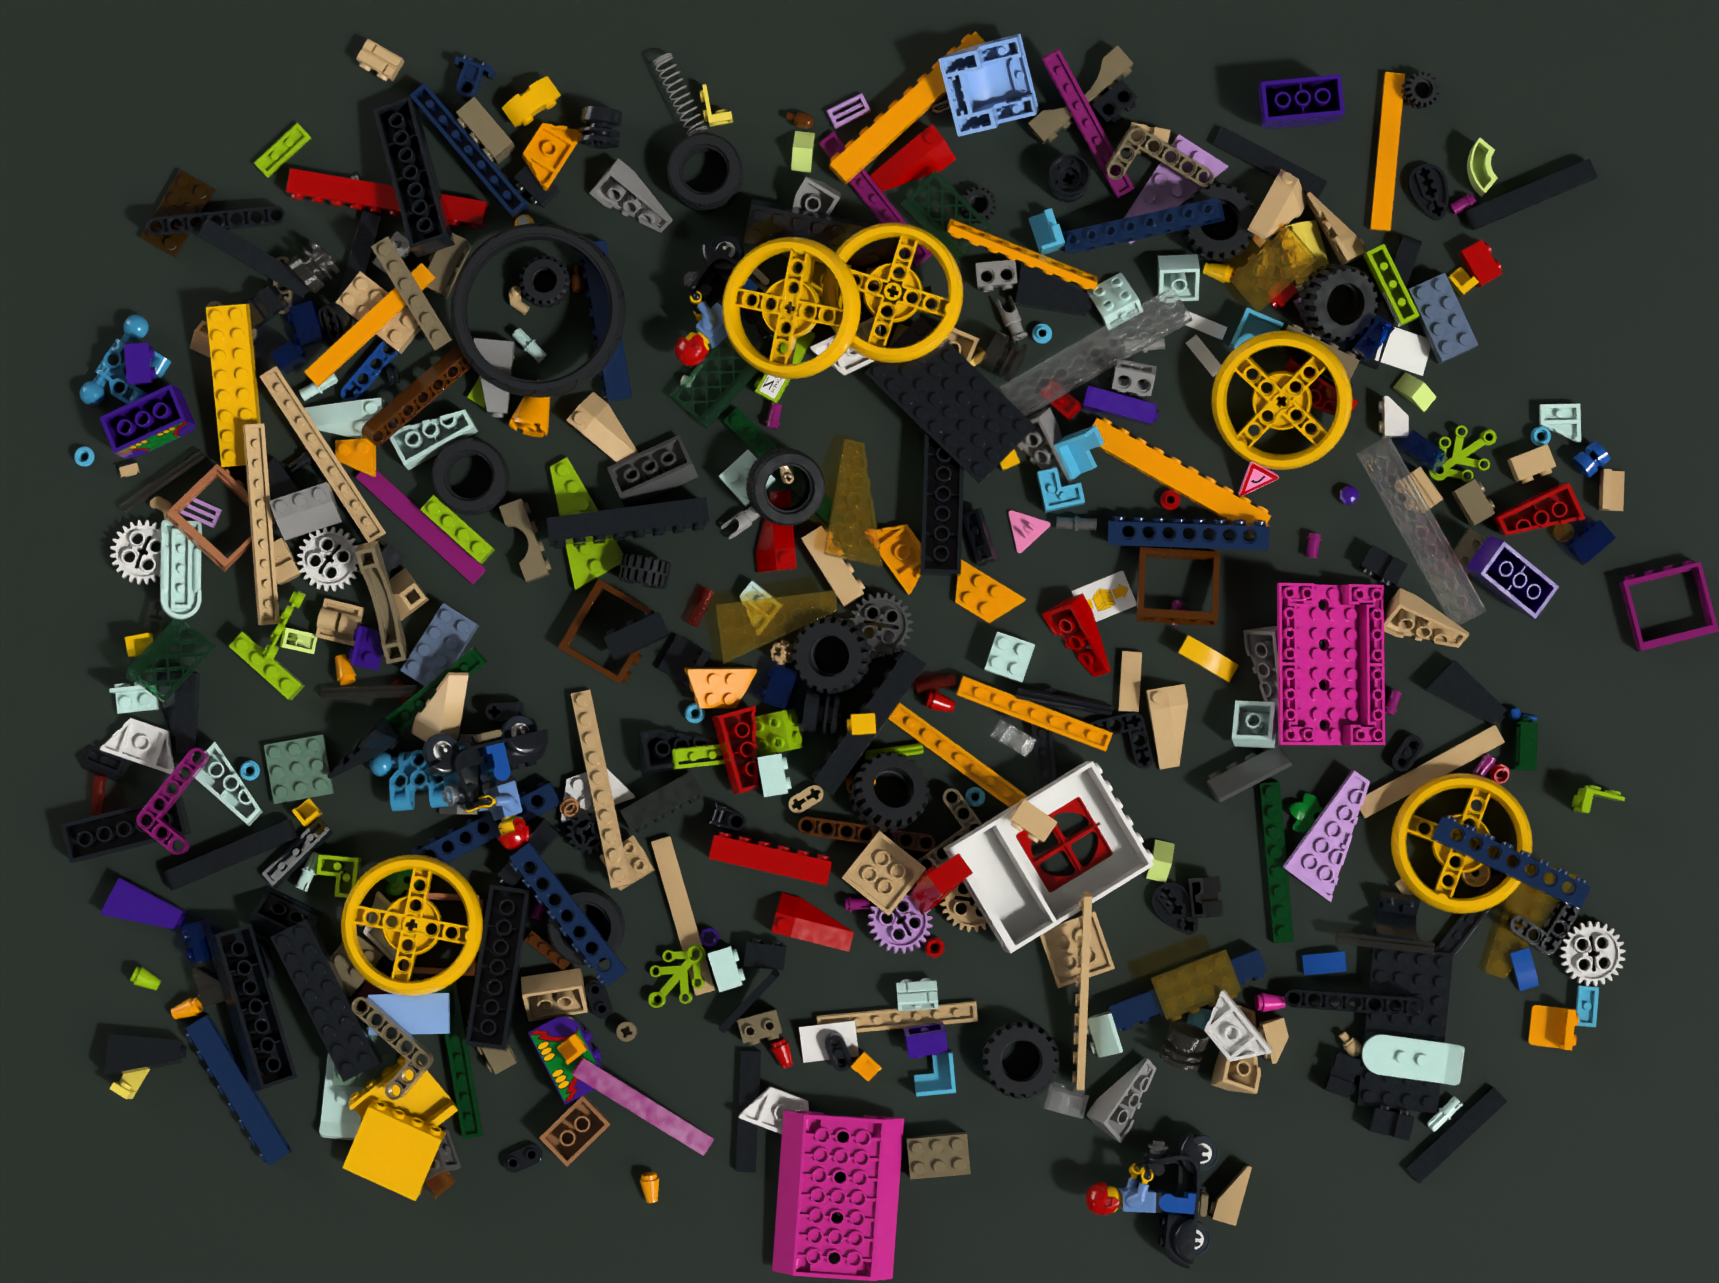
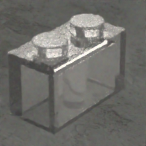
[1043,1082,1089,1119]

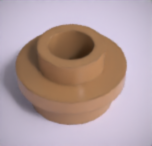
[559,797,579,817]

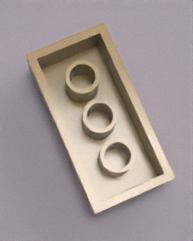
[335,271,421,354]

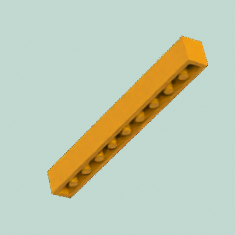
[829,31,985,185]
[1093,417,1271,536]

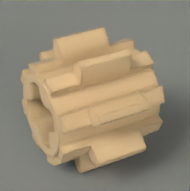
[770,640,795,666]

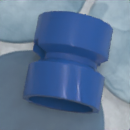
[1572,440,1611,478]

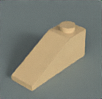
[1209,1165,1252,1226]

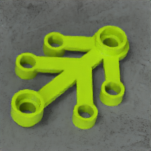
[1429,426,1497,482]
[262,591,306,661]
[648,944,706,1008]

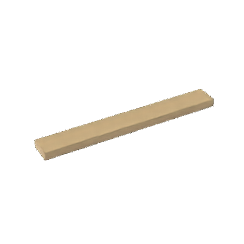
[1359,725,1505,819]
[651,836,715,996]
[817,1001,978,1033]

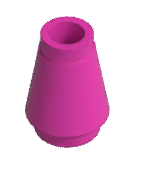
[1255,992,1286,1012]

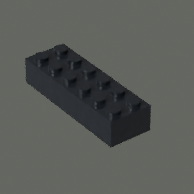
[61,795,191,863]

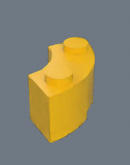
[502,76,561,127]

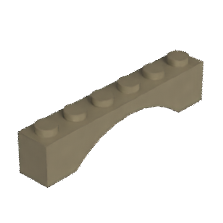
[1027,46,1133,144]
[371,236,452,351]
[355,541,409,664]

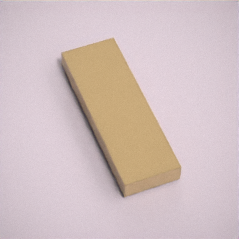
[1118,651,1142,712]

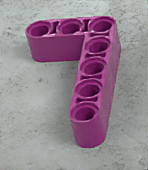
[136,748,209,854]

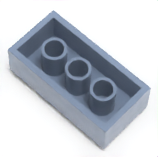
[1407,273,1478,364]
[400,603,479,686]

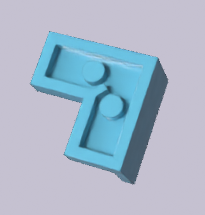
[1029,208,1065,255]
[1229,308,1284,349]
[1054,425,1104,480]
[1037,468,1085,513]
[914,1051,956,1096]

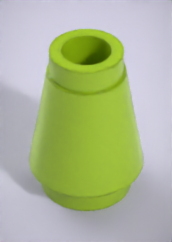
[130,966,161,991]

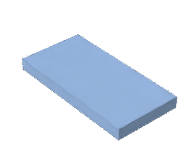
[368,993,450,1035]

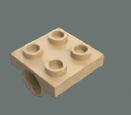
[315,598,364,646]
[599,835,655,891]

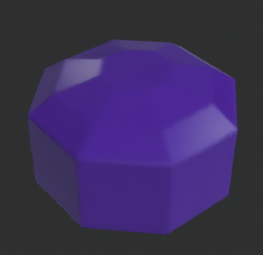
[1339,486,1359,505]
[700,928,720,948]

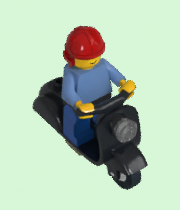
[674,235,795,366]
[423,716,548,851]
[1086,1131,1219,1269]

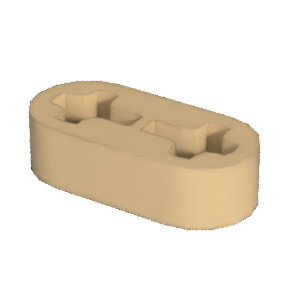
[789,785,824,813]

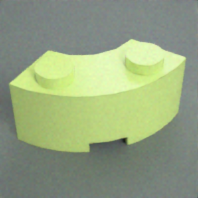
[1467,138,1498,197]

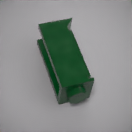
[1511,718,1538,771]

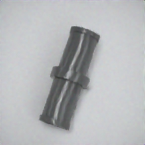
[1056,516,1097,531]

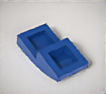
[1509,947,1539,991]
[1302,951,1347,975]

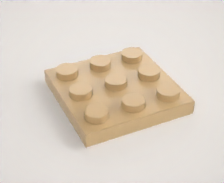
[842,831,927,916]
[1040,911,1115,988]

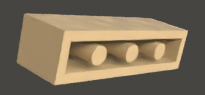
[801,526,865,607]

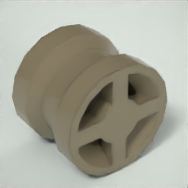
[616,1021,637,1042]

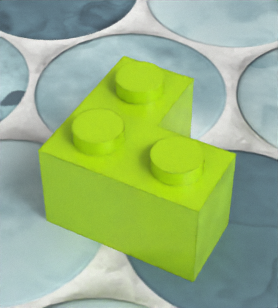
[316,854,362,898]

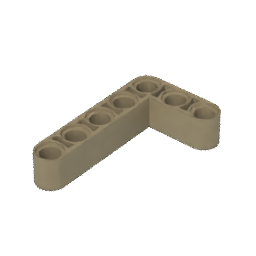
[1106,125,1214,187]
[914,788,982,885]
[352,997,434,1100]

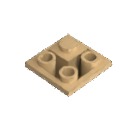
[389,568,429,621]
[1256,1017,1289,1064]

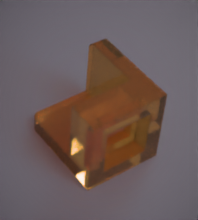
[426,1171,456,1199]

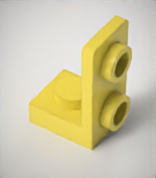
[699,84,733,127]
[110,1069,150,1099]

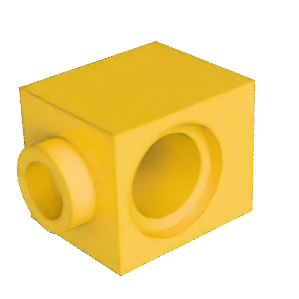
[847,713,876,735]

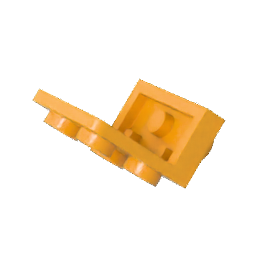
[1528,1005,1579,1050]

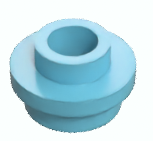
[1032,324,1052,344]
[1530,426,1551,446]
[74,447,95,467]
[685,703,705,723]
[240,761,260,781]
[965,787,985,807]

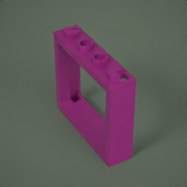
[1619,560,1719,652]

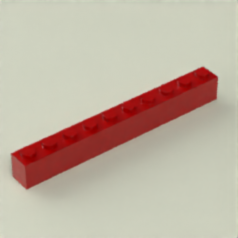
[286,168,488,230]

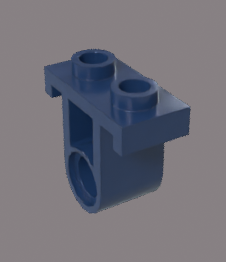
[454,55,496,100]

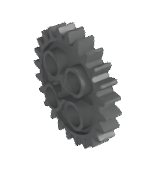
[849,592,914,657]

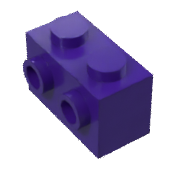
[124,342,157,386]
[903,1022,948,1059]

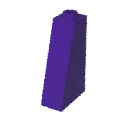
[1081,386,1159,426]
[100,877,186,929]

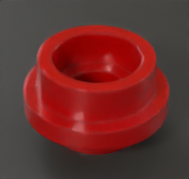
[1160,490,1180,510]
[1490,764,1510,784]
[924,937,944,957]

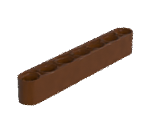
[361,345,471,446]
[798,817,935,852]

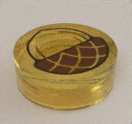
[1553,523,1574,542]

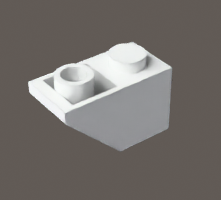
[1378,396,1409,438]

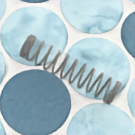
[652,53,708,136]

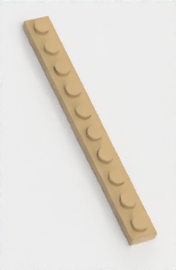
[259,366,386,543]
[243,423,280,625]
[571,690,631,889]
[1072,891,1092,1090]

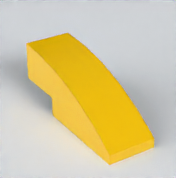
[1177,635,1239,683]

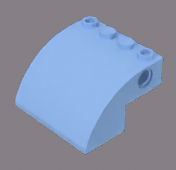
[938,33,1039,137]

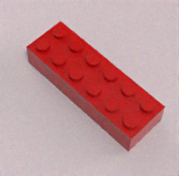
[709,832,832,885]

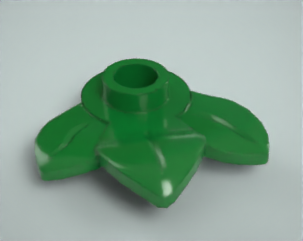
[1288,793,1324,833]
[385,870,419,896]

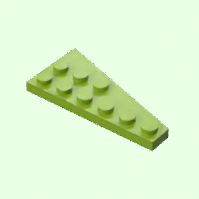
[550,457,623,590]

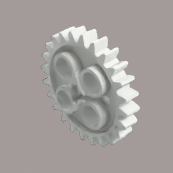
[110,520,161,585]
[297,527,359,592]
[1559,921,1626,986]

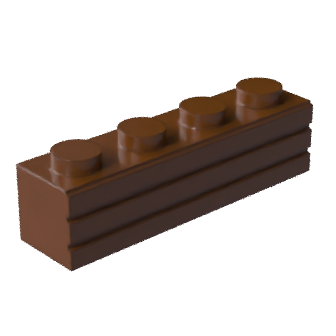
[524,930,571,971]

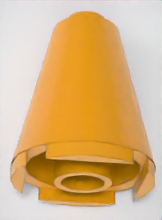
[509,380,550,438]

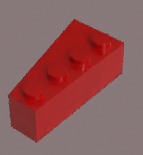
[1492,482,1586,536]
[712,706,758,794]
[908,853,973,915]

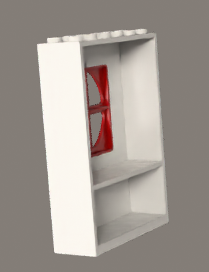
[943,761,1154,953]

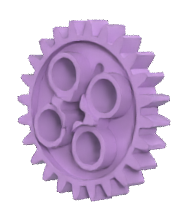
[867,894,933,954]

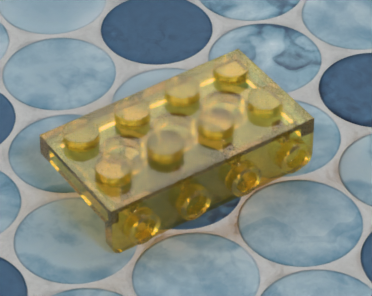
[1229,226,1317,312]
[1150,949,1242,1022]

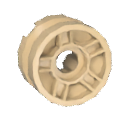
[1461,864,1490,887]

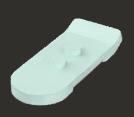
[160,520,202,620]
[1361,1034,1465,1085]
[319,1053,365,1141]

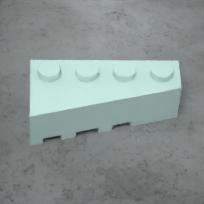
[390,410,478,470]
[188,742,262,826]

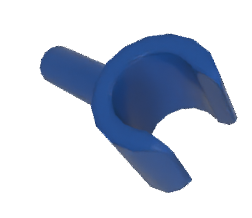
[1509,708,1537,721]

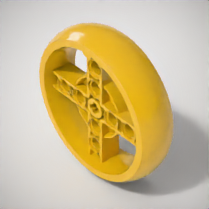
[822,223,963,363]
[722,237,861,379]
[1211,331,1353,470]
[1391,773,1533,914]
[341,855,483,996]

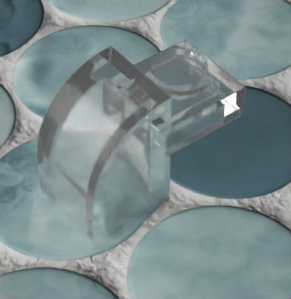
[990,719,1036,757]

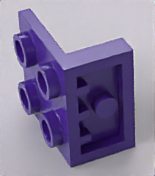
[348,625,383,671]

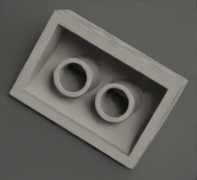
[269,482,342,541]

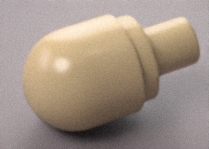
[1339,1031,1363,1057]

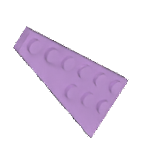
[1124,134,1229,245]
[1283,769,1370,902]

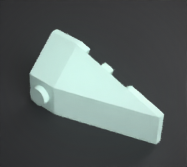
[305,398,385,439]

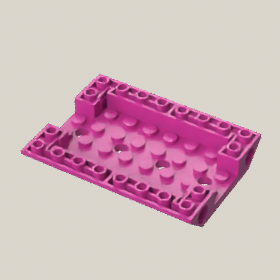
[1277,583,1385,745]
[772,1110,904,1281]

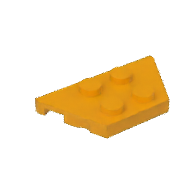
[522,123,583,191]
[864,524,921,595]
[955,559,1026,623]
[684,667,757,708]

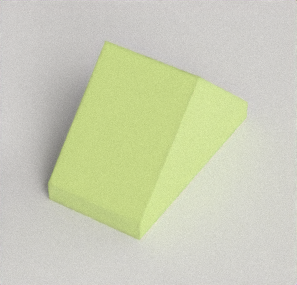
[791,131,815,173]
[1393,372,1436,413]
[280,627,317,654]
[1146,839,1175,883]

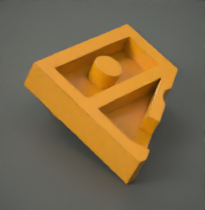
[335,438,376,477]

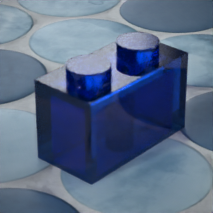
[287,300,326,348]
[1351,316,1395,362]
[270,340,307,374]
[1401,430,1448,474]
[1567,520,1616,565]
[760,664,799,710]
[180,919,213,965]

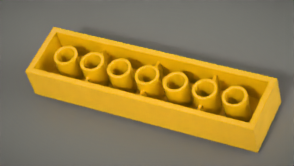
[206,304,261,467]

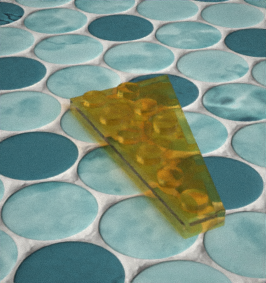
[824,439,883,567]
[716,590,838,664]
[1485,864,1578,979]

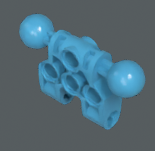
[80,314,171,406]
[369,744,468,811]

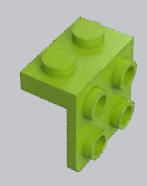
[755,709,803,757]
[1572,785,1625,813]

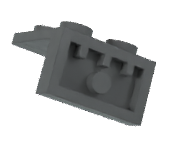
[424,1130,461,1182]

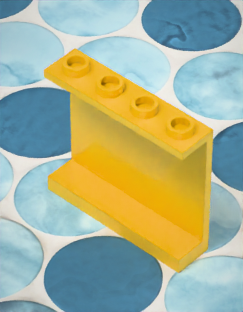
[348,1055,458,1127]
[343,1100,446,1201]

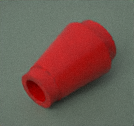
[925,691,956,713]
[770,1037,793,1069]

